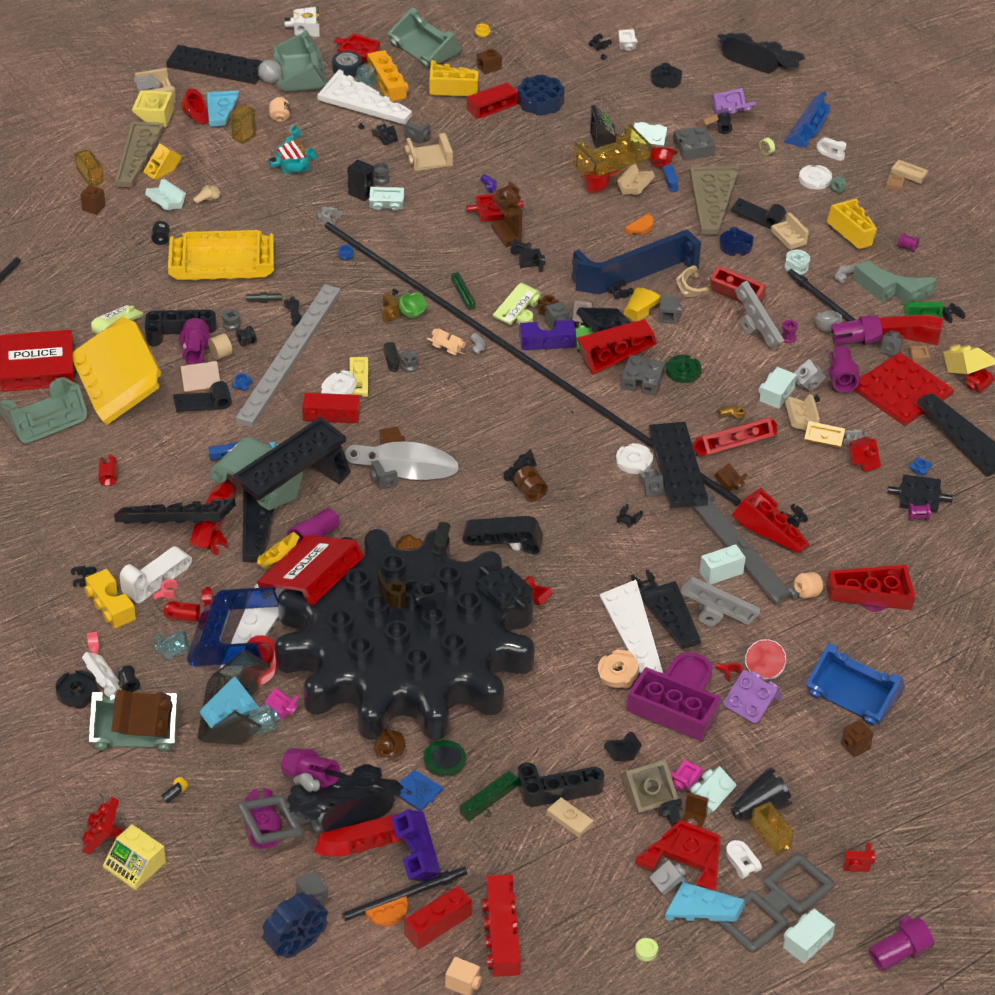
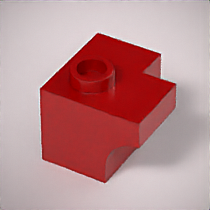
[849,437,881,472]

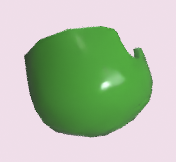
[398,292,427,318]

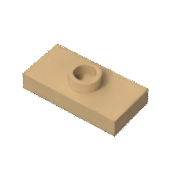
[891,160,928,184]
[547,798,594,838]

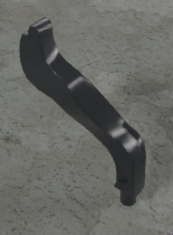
[284,297,302,326]

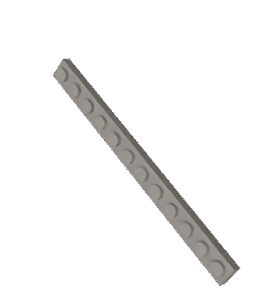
[236,284,341,428]

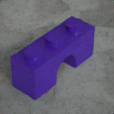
[519,320,576,350]
[391,809,441,881]

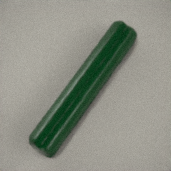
[451,272,476,310]

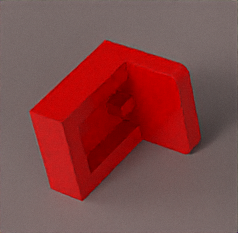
[964,369,995,394]
[524,576,553,605]
[843,842,875,872]

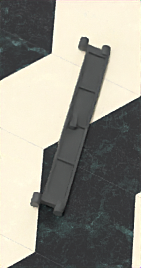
[691,490,800,605]

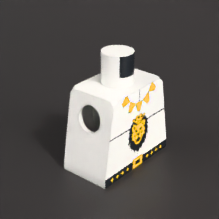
[285,7,319,37]

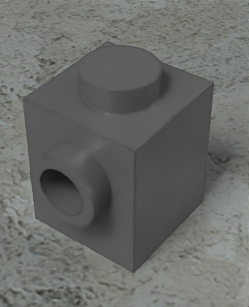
[659,296,681,324]
[545,301,569,330]
[295,870,328,905]

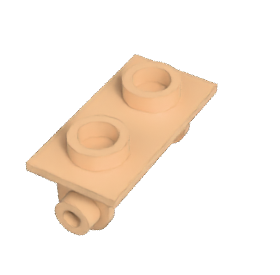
[427,328,466,355]

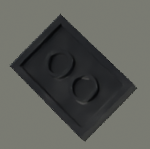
[576,307,632,333]

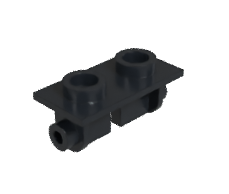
[503,449,537,487]

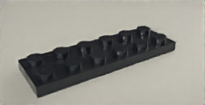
[166,45,263,85]
[233,417,346,501]
[648,422,708,508]

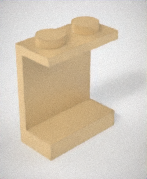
[404,133,453,171]

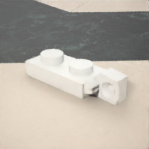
[82,652,121,697]

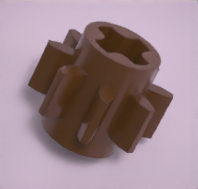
[538,295,559,316]

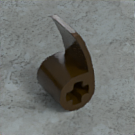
[378,570,406,609]

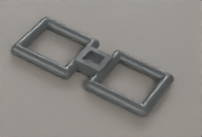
[238,788,325,844]
[717,853,835,953]

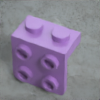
[711,88,756,114]
[724,670,783,724]

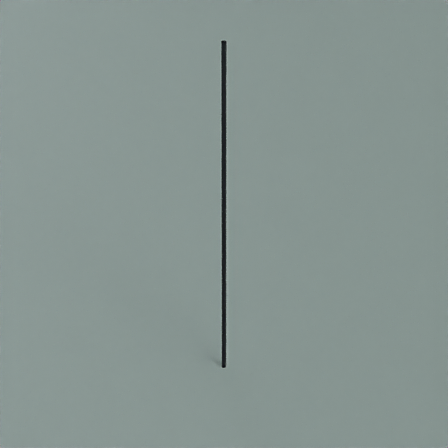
[325,222,741,506]

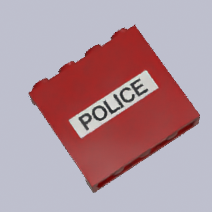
[0,329,75,392]
[257,535,364,605]

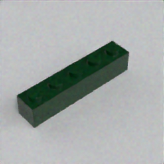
[460,771,518,822]

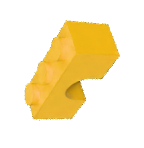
[84,569,136,629]

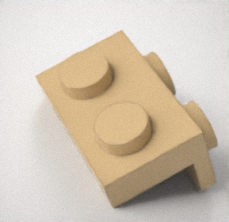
[617,164,655,195]
[771,213,809,250]
[785,394,820,431]

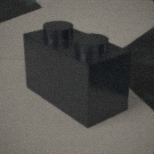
[347,159,374,201]

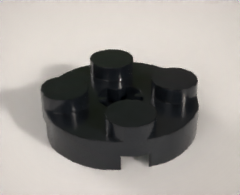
[650,63,682,88]
[56,670,98,709]

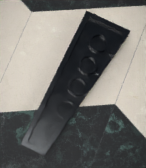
[917,393,995,477]
[242,489,275,562]

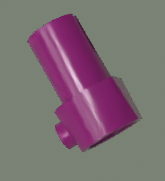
[831,315,883,346]
[178,318,210,365]
[828,346,859,393]
[287,508,340,544]
[281,748,340,788]
[244,788,282,849]
[868,915,935,972]

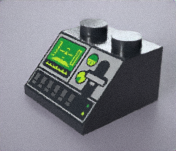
[590,105,618,151]

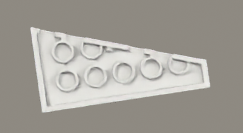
[318,69,412,125]

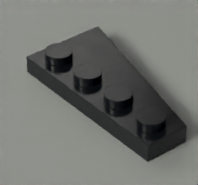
[640,581,701,649]

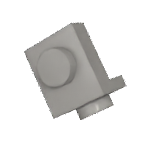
[649,860,689,895]

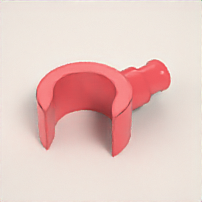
[152,579,178,600]
[87,632,99,655]

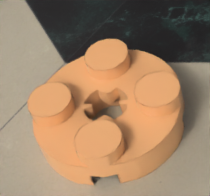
[598,650,640,688]

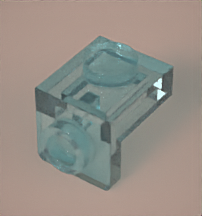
[155,630,189,660]

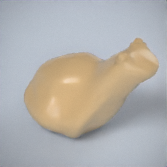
[193,185,220,204]

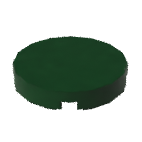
[666,355,702,383]

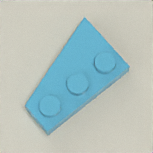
[207,90,239,127]
[199,676,259,729]
[665,882,745,922]

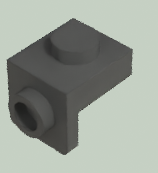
[405,121,431,144]
[881,330,904,356]
[369,460,397,490]
[639,469,664,496]

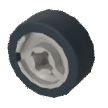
[332,51,362,77]

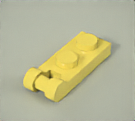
[350,357,368,397]

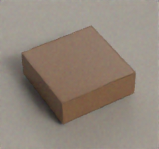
[696,114,719,127]
[885,174,906,192]
[909,346,931,363]

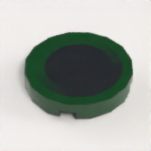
[424,740,466,777]

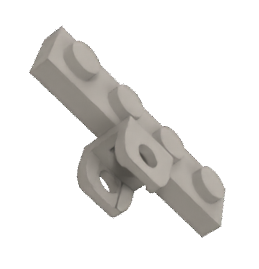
[735,281,784,350]
[681,576,760,626]

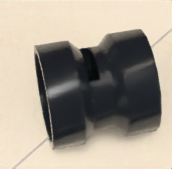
[151,221,170,245]

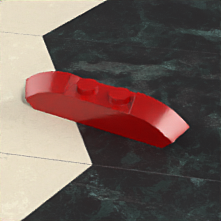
[693,417,777,456]
[189,479,237,549]
[314,813,403,857]

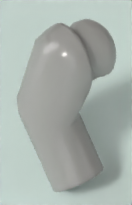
[835,265,855,283]
[470,333,486,354]
[294,773,320,792]

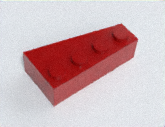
[482,874,520,977]

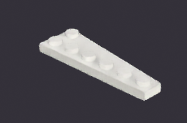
[600,580,663,675]
[219,584,285,680]

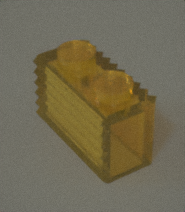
[230,104,257,144]
[74,149,104,186]
[751,802,794,855]

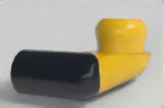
[161,777,188,804]

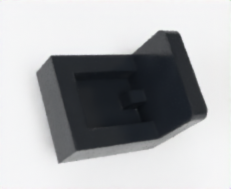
[371,123,398,145]
[519,248,546,272]
[604,731,642,761]

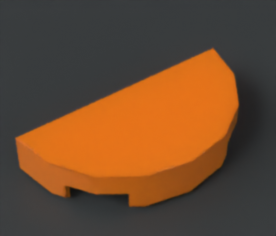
[624,213,654,235]
[365,896,408,926]

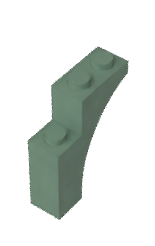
[853,260,937,304]

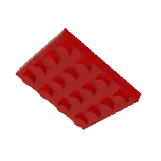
[853,352,954,426]

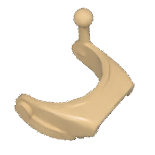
[676,266,709,298]

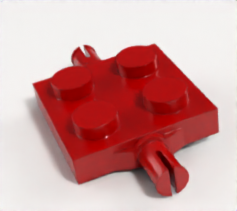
[334,33,381,62]
[466,194,524,222]

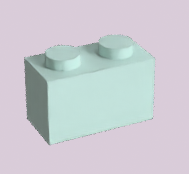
[759,367,797,409]
[700,545,745,585]
[783,909,835,964]

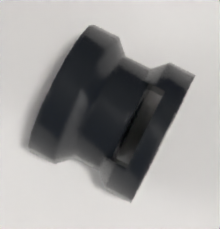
[236,326,257,347]

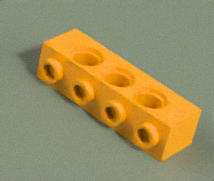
[367,50,409,102]

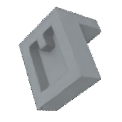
[133,75,160,91]

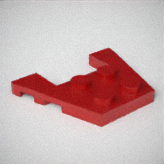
[635,820,721,891]

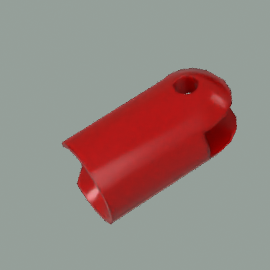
[99,454,117,486]
[163,601,200,622]

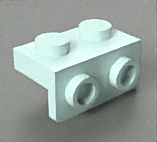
[632,122,667,147]
[145,179,186,211]
[369,187,404,210]
[686,766,737,814]

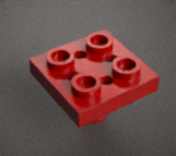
[82,796,125,855]

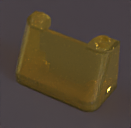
[573,124,652,176]

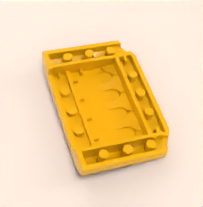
[168,230,274,281]
[73,316,161,425]

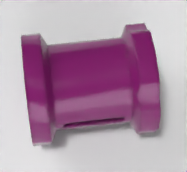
[898,232,920,252]
[781,320,798,344]
[908,503,931,521]

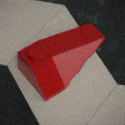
[879,315,944,346]
[732,487,810,553]

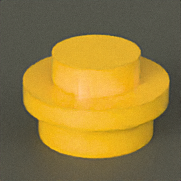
[475,24,490,38]

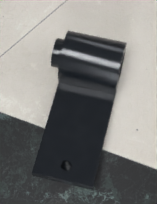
[731,198,786,229]
[173,381,232,412]

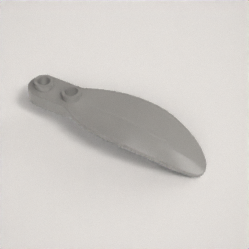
[345,442,459,480]

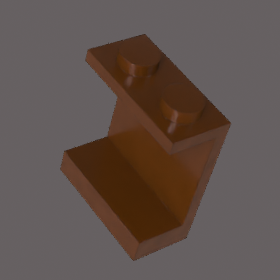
[491,195,522,248]
[111,690,171,737]

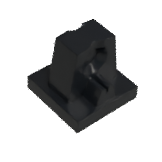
[657,798,682,827]

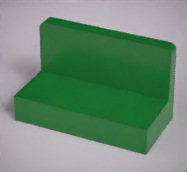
[903,302,944,318]

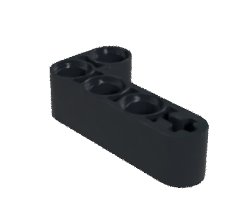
[145,310,217,347]
[462,516,543,554]
[517,762,604,807]

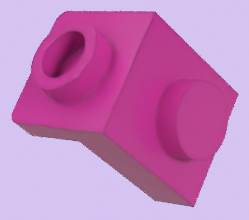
[262,688,299,720]
[670,759,703,792]

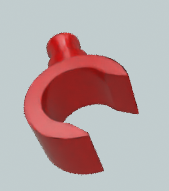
[210,530,228,555]
[202,586,213,606]
[715,662,744,682]

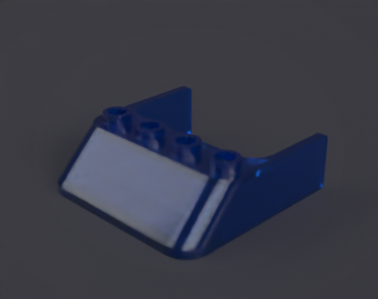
[187,587,278,666]

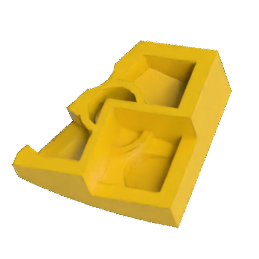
[624,288,660,321]

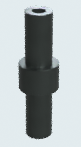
[246,292,282,303]

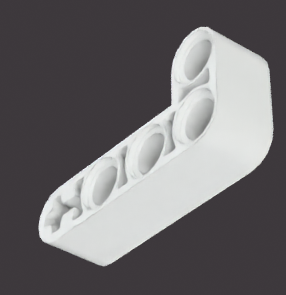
[120,546,192,603]

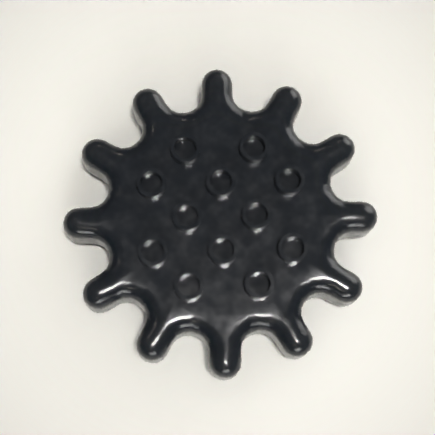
[275,529,535,740]

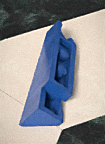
[783,91,830,148]

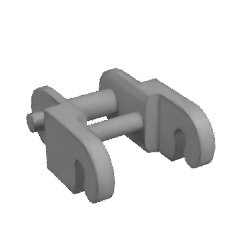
[316,206,342,225]
[843,429,868,446]

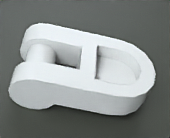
[817,137,846,161]
[726,840,762,879]

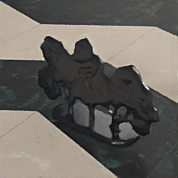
[717,33,805,73]
[287,764,404,832]

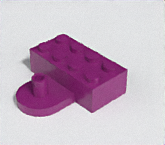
[626,653,721,741]

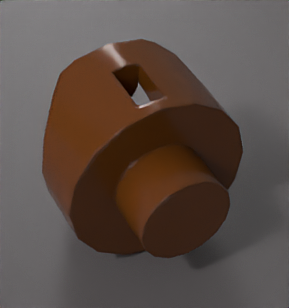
[494,181,521,207]
[374,729,406,759]

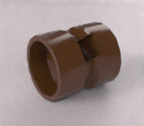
[514,466,548,501]

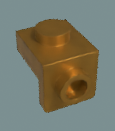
[382,292,399,323]

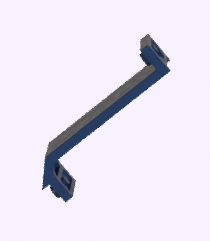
[571,229,701,295]

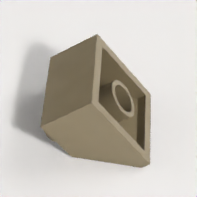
[620,759,678,813]

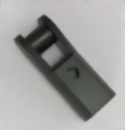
[383,342,400,372]
[432,522,451,555]

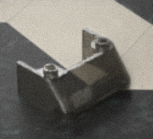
[198,650,271,745]

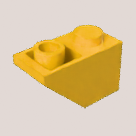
[143,143,182,180]

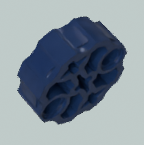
[518,75,565,115]
[262,892,329,958]

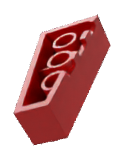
[577,319,657,375]
[826,564,916,610]

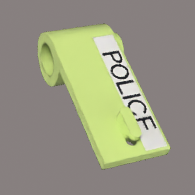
[493,283,542,325]
[91,305,144,334]

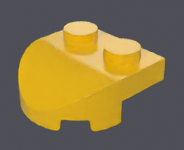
[257,532,299,571]

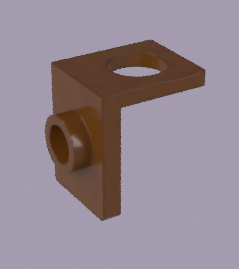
[682,792,709,828]

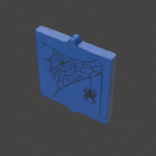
[398,769,443,811]

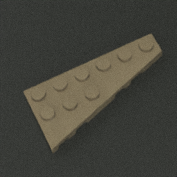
[690,166,739,235]

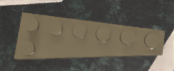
[115,121,164,188]

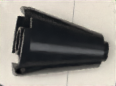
[730,767,793,821]

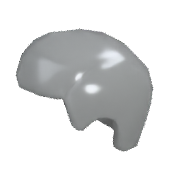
[258,59,282,84]
[815,311,842,333]

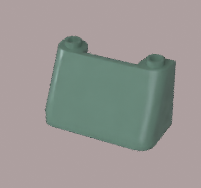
[387,7,462,68]
[273,30,327,92]
[0,377,87,443]
[210,437,303,510]
[89,692,180,751]

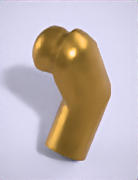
[717,405,746,419]

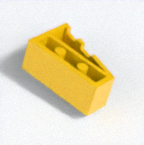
[430,60,478,96]
[827,198,877,249]

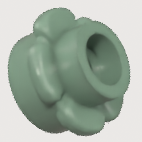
[831,177,847,193]

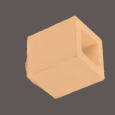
[445,957,482,995]

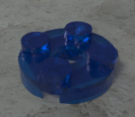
[719,227,754,256]

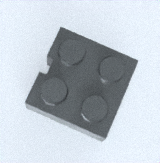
[673,126,715,161]
[620,355,665,396]

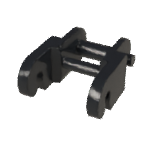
[589,34,612,51]
[608,280,634,299]
[942,303,965,323]
[616,504,643,528]
[780,504,808,528]
[71,565,97,587]
[631,569,658,591]

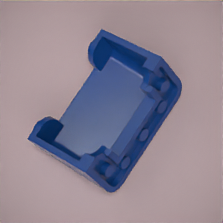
[805,643,905,726]

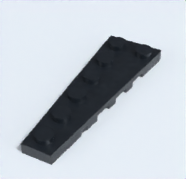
[114,498,236,524]

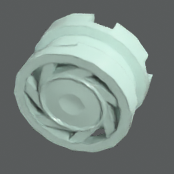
[785,249,810,275]

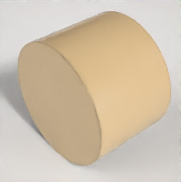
[208,333,233,360]

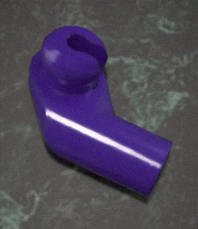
[480,174,497,193]

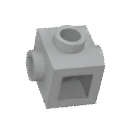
[794,359,827,391]

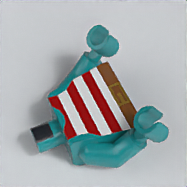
[268,125,317,174]

